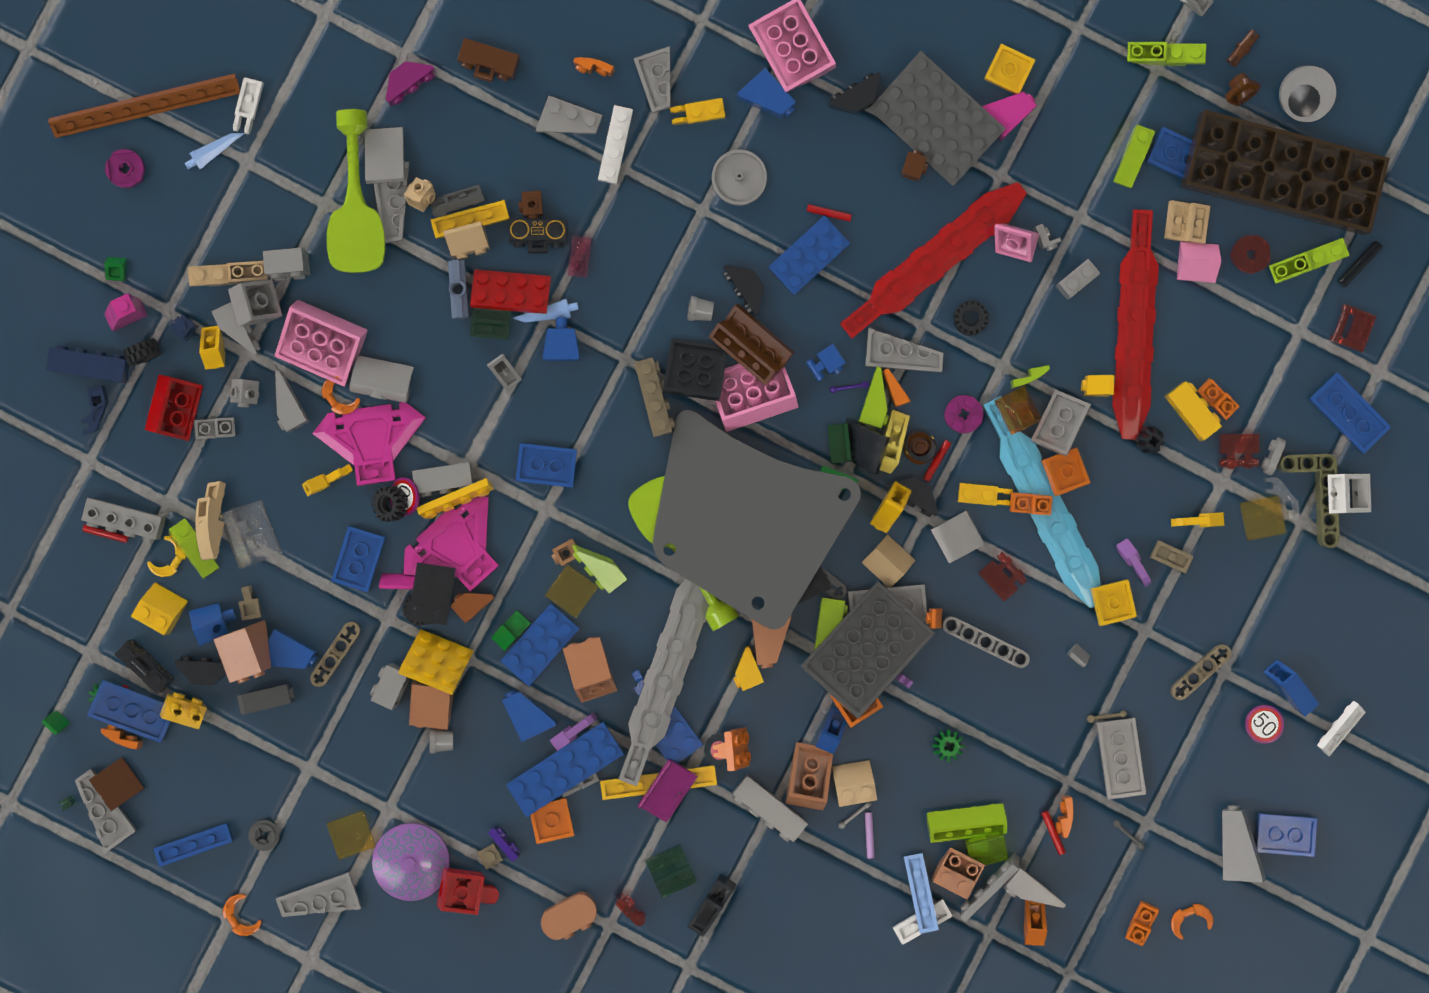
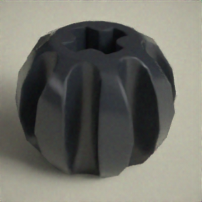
[1135,426,1165,455]

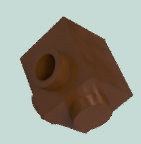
[900,150,928,182]
[519,191,544,219]

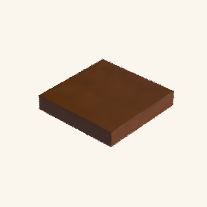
[88,757,144,812]

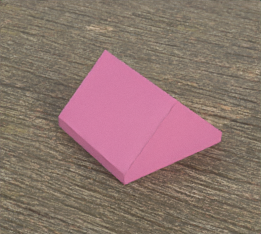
[994,224,1040,262]
[1177,241,1221,283]

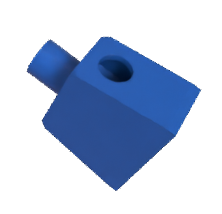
[543,317,580,361]
[189,604,237,646]

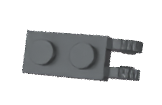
[430,184,485,217]

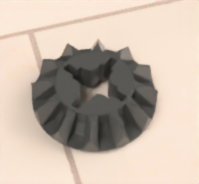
[249,820,280,851]

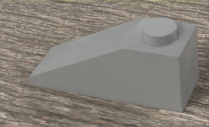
[275,370,310,433]

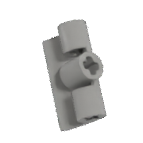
[350,356,414,403]

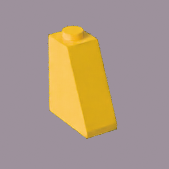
[870,481,912,533]

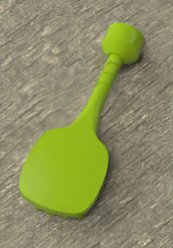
[327,109,385,273]
[628,476,739,631]

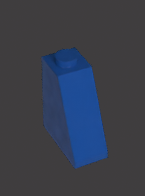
[737,68,796,118]
[268,629,318,669]
[1263,659,1319,716]
[502,690,558,742]

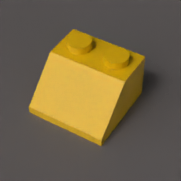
[131,582,189,635]

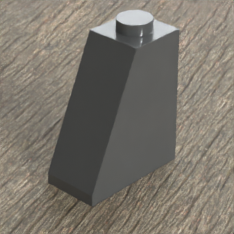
[237,683,296,715]

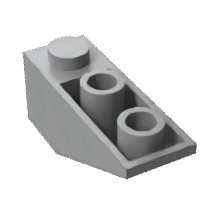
[211,302,261,356]

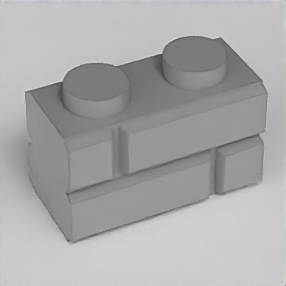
[1055,259,1100,300]

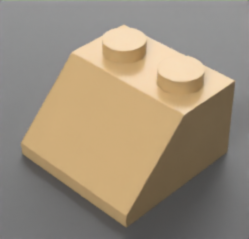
[443,221,490,260]
[831,760,877,807]

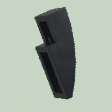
[687,874,736,937]

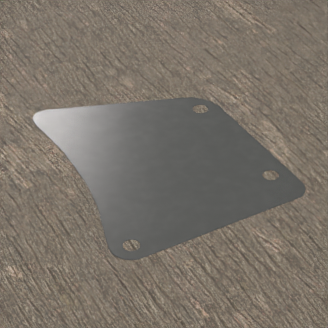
[653,410,861,629]

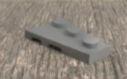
[634,46,670,114]
[536,96,603,134]

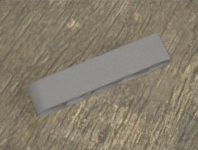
[942,616,1030,668]

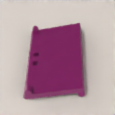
[638,759,698,822]

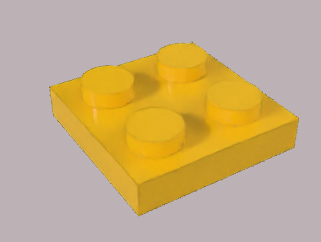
[984,44,1035,94]
[1090,579,1137,626]

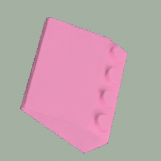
[748,0,836,93]
[275,300,368,387]
[715,364,798,432]

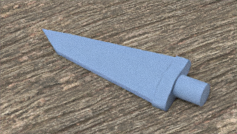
[185,133,245,169]
[514,299,579,322]

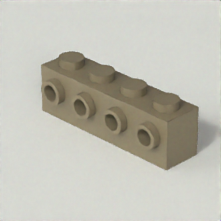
[634,357,675,438]

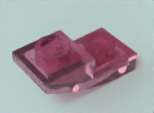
[568,236,592,278]

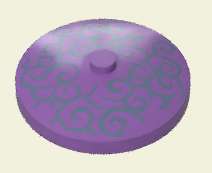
[372,823,450,901]

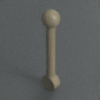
[1087,710,1127,723]

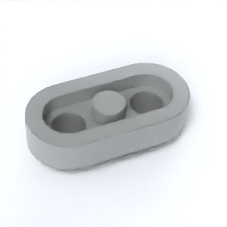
[1261,437,1286,476]

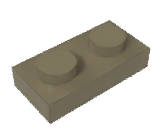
[1149,540,1194,574]

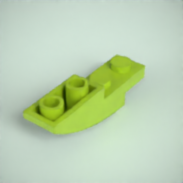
[1127,42,1206,66]
[1269,238,1350,284]

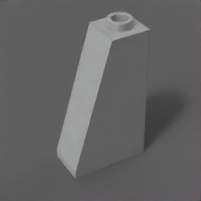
[1222,805,1265,882]

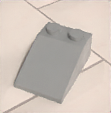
[1003,866,1066,908]

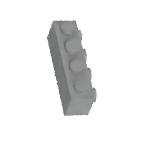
[81,498,166,542]
[733,774,808,842]

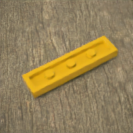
[431,200,510,239]
[417,478,494,519]

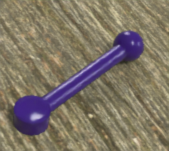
[829,381,869,394]

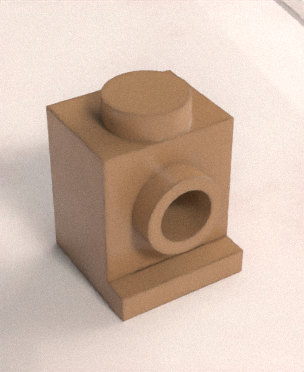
[551,538,577,566]

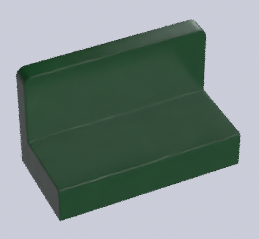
[827,423,851,464]

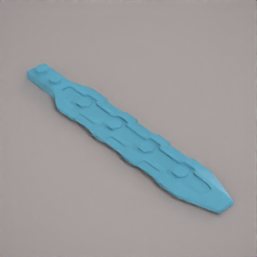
[983,396,1101,608]

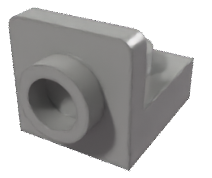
[1033,224,1061,251]

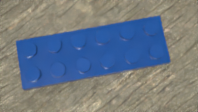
[506,722,624,817]

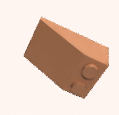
[785,742,833,811]

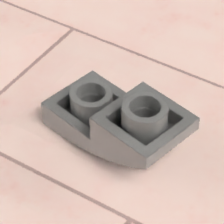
[194,417,235,440]

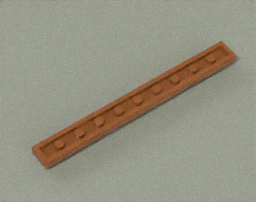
[48,73,241,138]

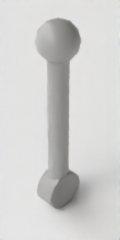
[838,802,871,829]

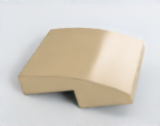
[1164,200,1210,244]

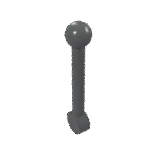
[1113,820,1145,850]

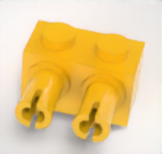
[160,692,207,730]

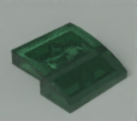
[470,308,512,340]
[645,844,697,898]

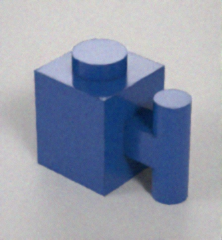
[805,344,846,381]

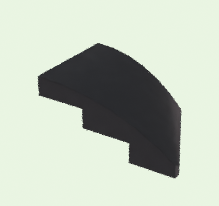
[846,418,890,474]

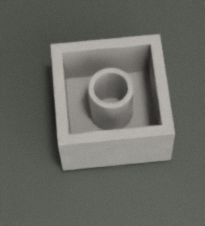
[263,248,310,282]
[228,279,282,326]
[370,663,410,710]

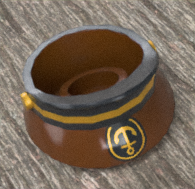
[903,430,937,465]

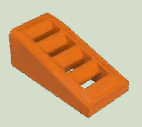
[882,369,911,407]

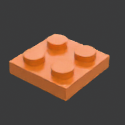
[1042,447,1091,496]
[530,797,575,844]

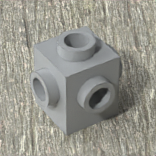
[230,379,259,408]

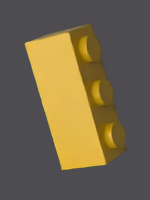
[1164,381,1222,441]

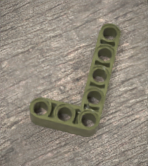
[1277,454,1340,548]

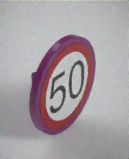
[389,477,419,516]
[1245,705,1284,744]

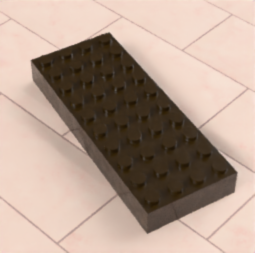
[1180,109,1390,235]

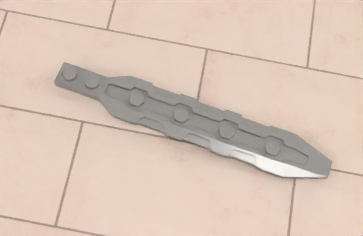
[618,579,709,786]

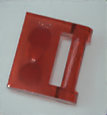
[1329,304,1377,352]

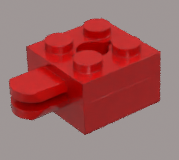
[437,867,499,915]

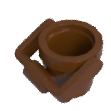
[1225,73,1261,106]

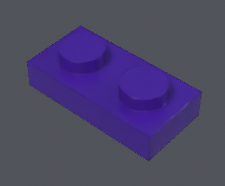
[488,825,520,862]

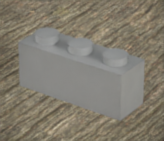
[412,462,474,497]

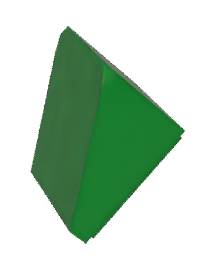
[104,257,127,281]
[42,711,70,735]

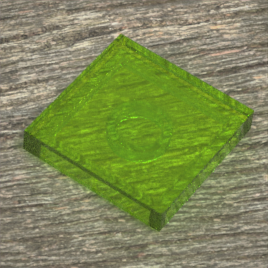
[965,831,1008,866]

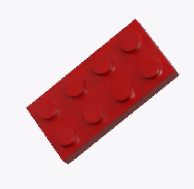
[470,269,551,314]

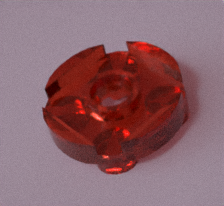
[1230,235,1270,274]

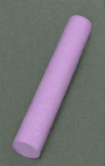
[865,812,875,858]

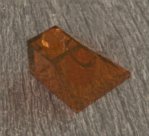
[995,386,1041,435]

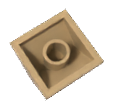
[861,534,916,588]

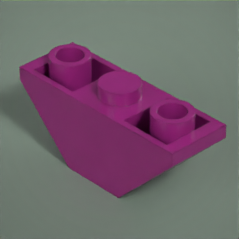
[386,61,437,106]

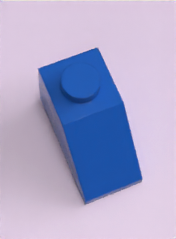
[816,706,847,754]

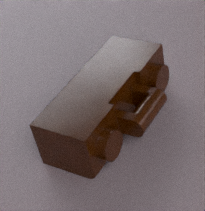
[457,38,520,83]

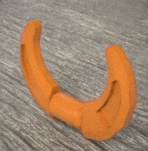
[322,376,360,415]
[223,894,262,936]
[1171,904,1213,940]

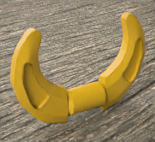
[147,536,186,577]

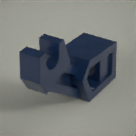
[81,385,109,435]

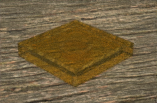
[1240,496,1286,541]
[545,565,598,618]
[327,810,376,860]

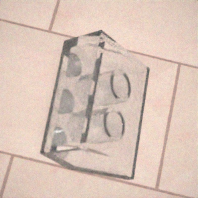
[219,500,282,569]

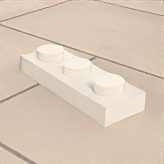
[1317,701,1366,757]
[893,899,952,945]

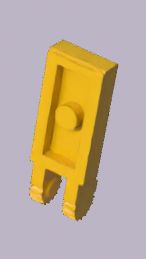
[670,98,725,125]
[958,483,1013,506]

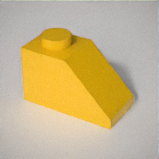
[199,325,225,370]
[1081,375,1114,397]
[733,646,764,691]

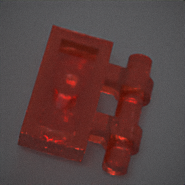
[1219,434,1260,469]
[978,552,1028,602]
[615,893,646,926]

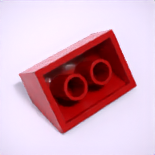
[144,374,203,441]

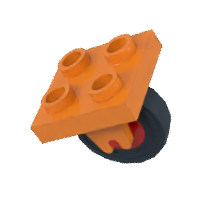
[704,727,751,771]

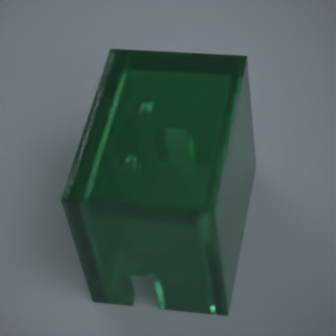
[58,795,77,811]

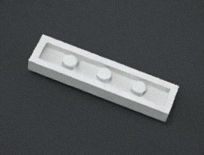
[598,105,633,185]

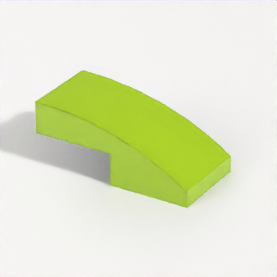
[1010,365,1050,388]

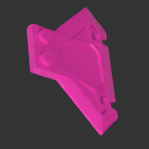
[312,402,426,486]
[404,496,499,592]

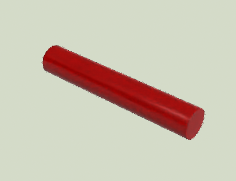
[806,204,852,222]
[922,440,952,482]
[82,524,129,543]
[1041,810,1066,855]

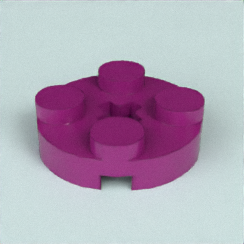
[105,149,145,188]
[944,395,983,434]

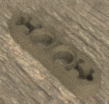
[310,622,361,687]
[1170,644,1232,700]

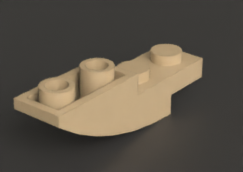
[188,261,268,287]
[195,481,226,560]

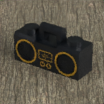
[509,219,568,254]
[114,639,175,694]

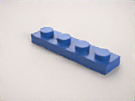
[153,823,234,867]

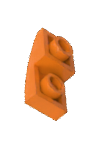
[573,57,615,77]
[1197,378,1240,420]
[1009,492,1053,515]
[926,608,942,629]
[101,724,143,750]
[1055,795,1073,838]
[1125,900,1159,946]

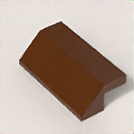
[709,304,795,386]

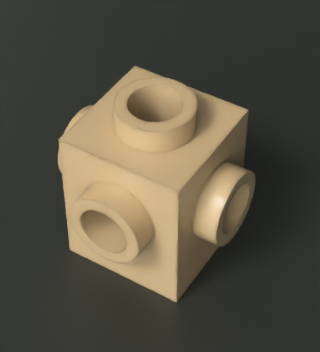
[404,177,436,212]

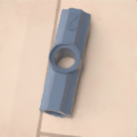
[448,260,469,319]

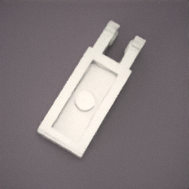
[233,77,264,134]

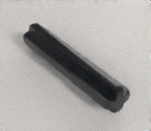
[1338,241,1383,287]

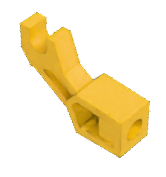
[302,464,353,496]
[1171,512,1225,527]

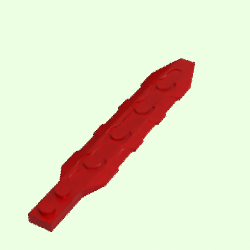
[839,182,1027,339]
[1112,209,1159,440]

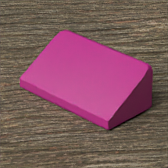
[379,573,415,590]

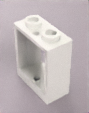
[1328,474,1371,513]

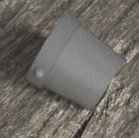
[687,296,714,321]
[430,728,453,754]

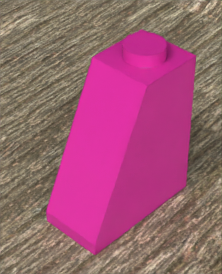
[982,92,1037,141]
[104,293,148,332]

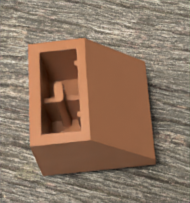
[931,847,985,900]

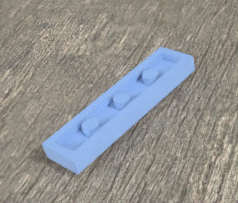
[904,853,939,934]

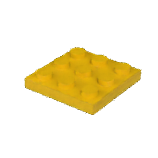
[398,629,474,695]

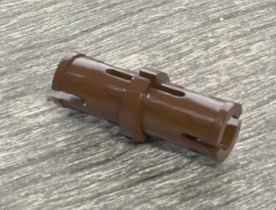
[1226,29,1260,67]

